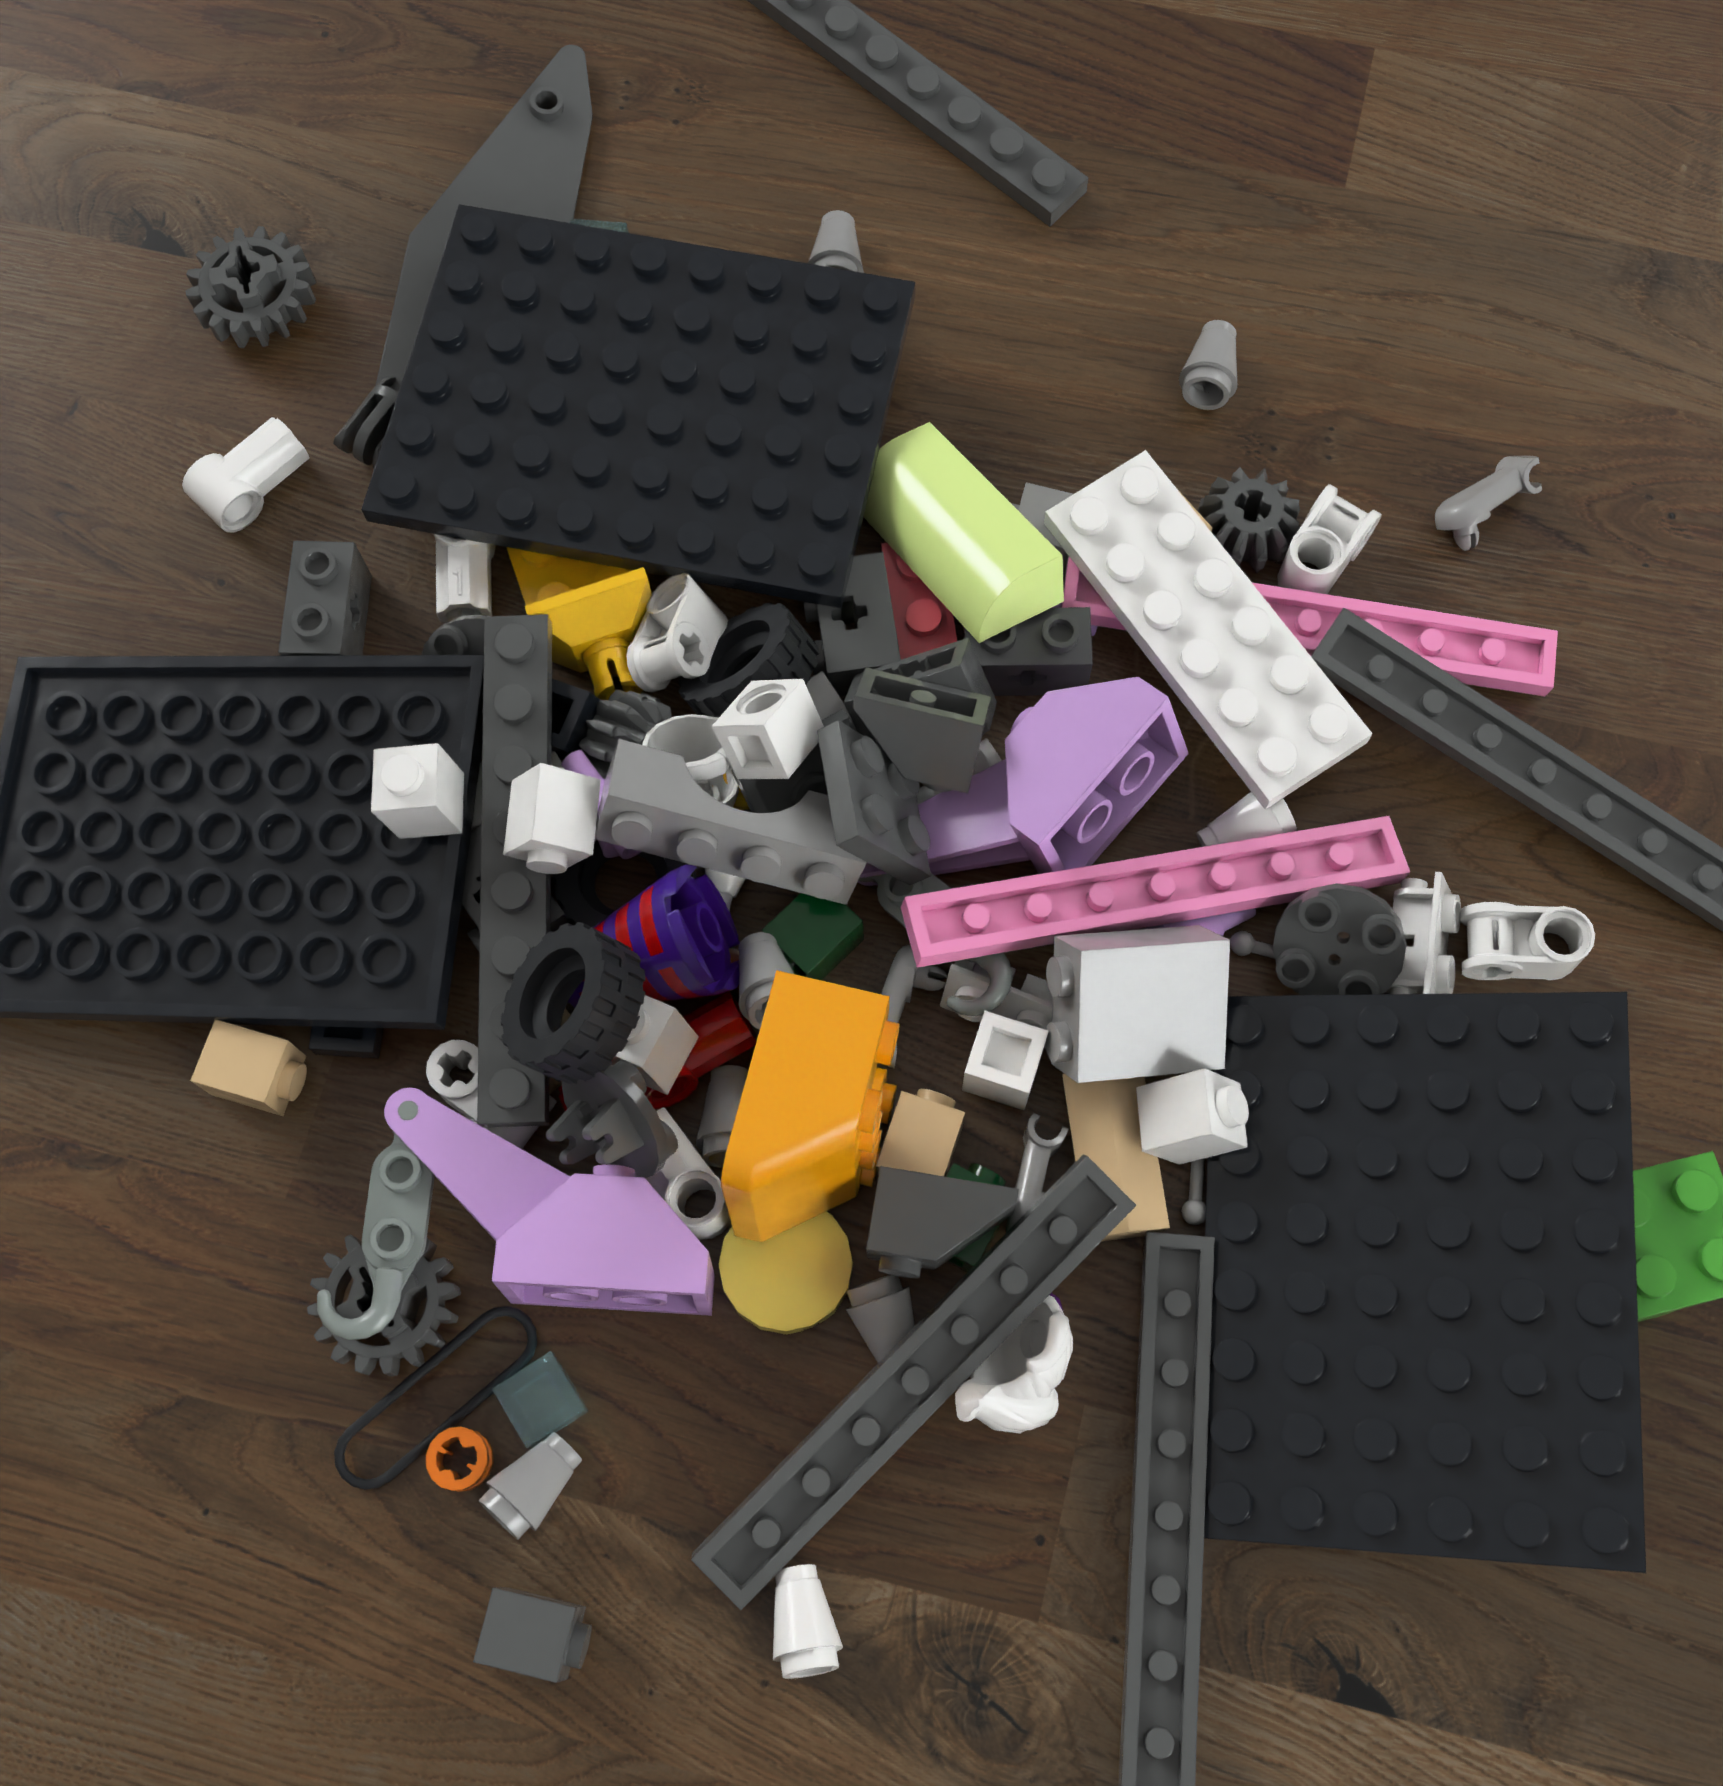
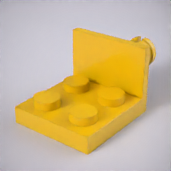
[506,547,652,700]

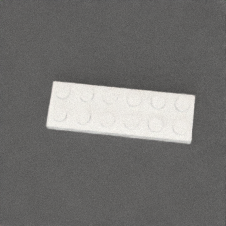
[1044,450,1373,809]

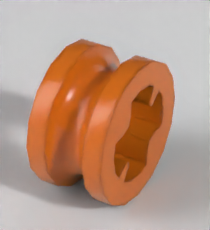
[426,1426,494,1492]

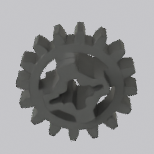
[185,226,316,348]
[307,1234,461,1377]

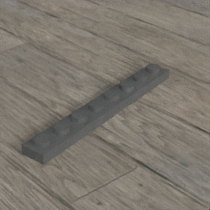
[747,0,1089,227]
[1311,608,1723,932]
[477,614,552,1128]
[691,1154,1136,1610]
[1118,1232,1215,1786]

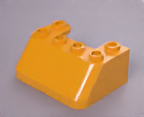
[721,970,900,1242]

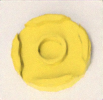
[718,1211,853,1335]

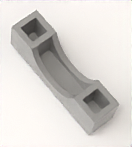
[595,739,867,905]

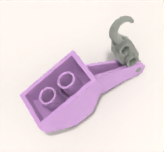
[858,677,1189,1016]
[317,1088,715,1340]

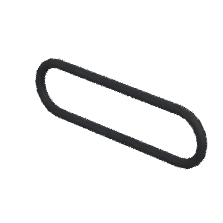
[334,1306,537,1490]

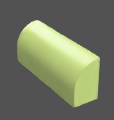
[863,422,1064,643]

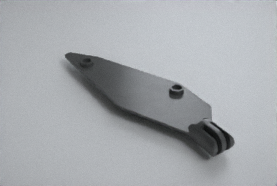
[333,45,593,468]

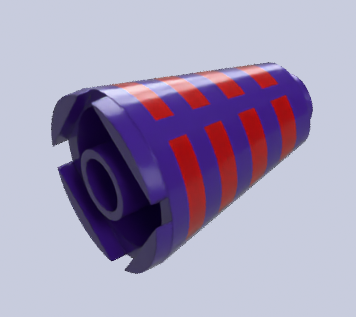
[567,864,740,1008]

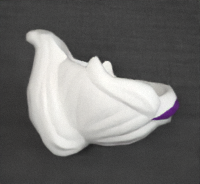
[955,1293,1073,1434]

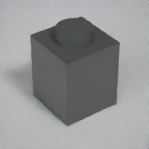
[473,1587,592,1683]

